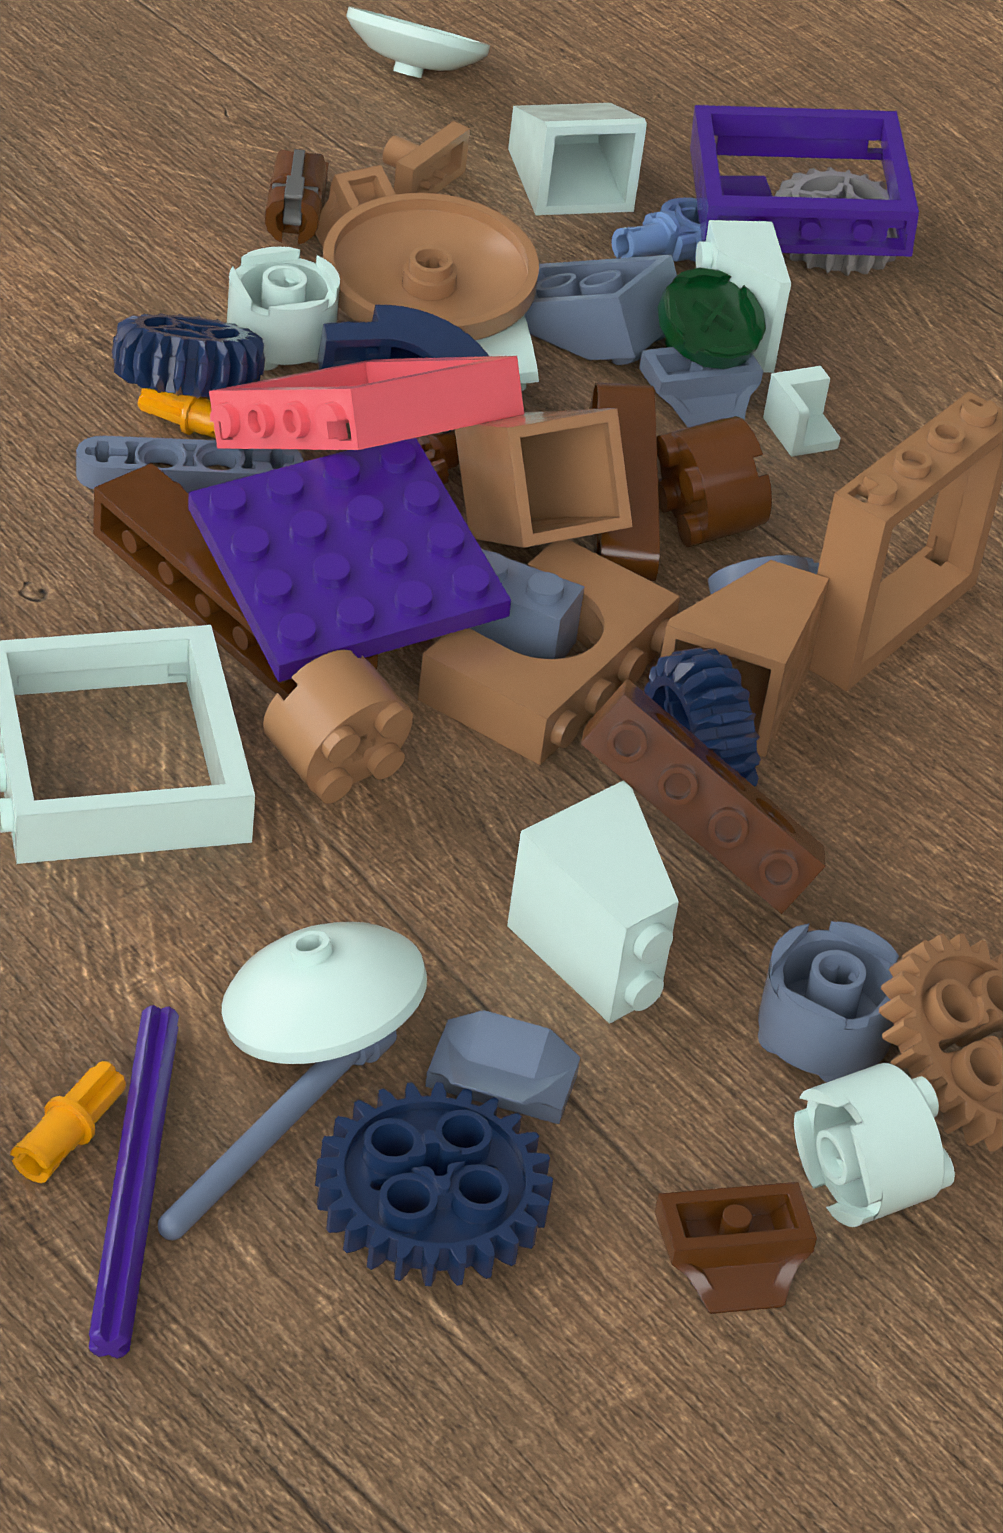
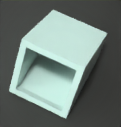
[508,103,647,216]
[507,780,679,1024]

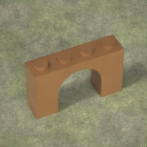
[418,539,680,765]

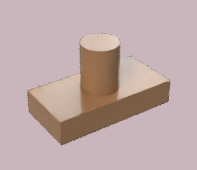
[383,121,470,194]

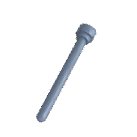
[158,1030,397,1241]

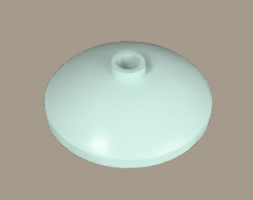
[346,6,490,78]
[222,922,427,1064]

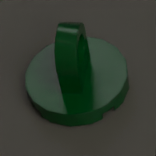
[657,267,766,370]

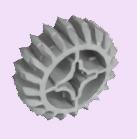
[775,167,898,276]

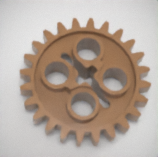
[879,933,1003,1152]

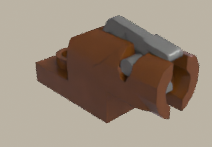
[265,149,329,244]

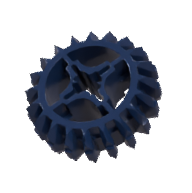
[112,313,266,398]
[644,647,761,787]

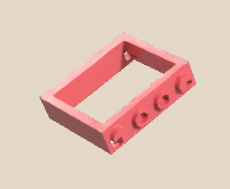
[209,356,524,450]

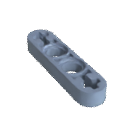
[76,436,303,493]

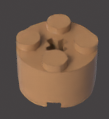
[263,650,413,804]

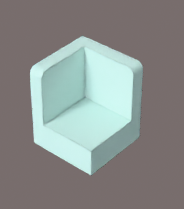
[763,366,840,457]

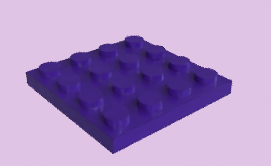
[188,438,511,682]

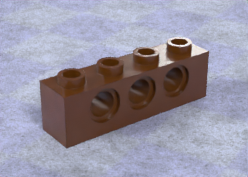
[581,678,826,914]

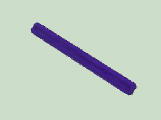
[89,1005,179,1359]

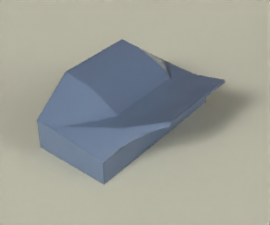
[639,347,763,427]
[425,1010,581,1124]

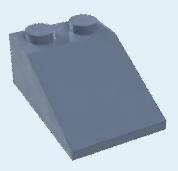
[524,255,677,365]

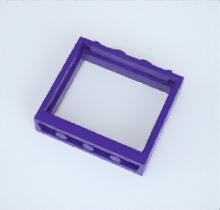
[690,105,919,257]

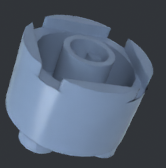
[758,921,899,1082]

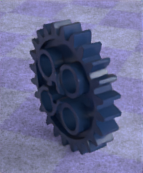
[315,1082,553,1286]

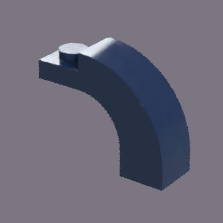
[317,305,489,433]

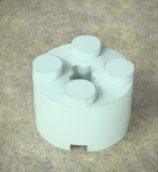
[227,247,340,370]
[794,1063,955,1227]

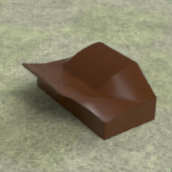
[655,1182,817,1314]

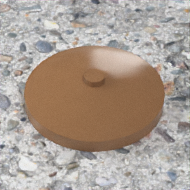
[323,193,539,340]

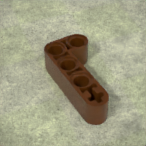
[589,382,660,581]

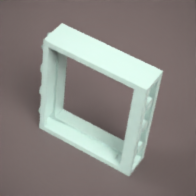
[0,625,255,864]

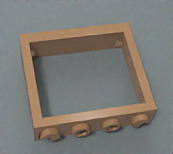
[809,391,1003,692]

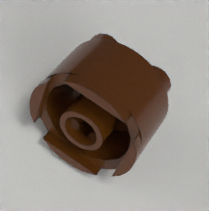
[657,416,772,547]

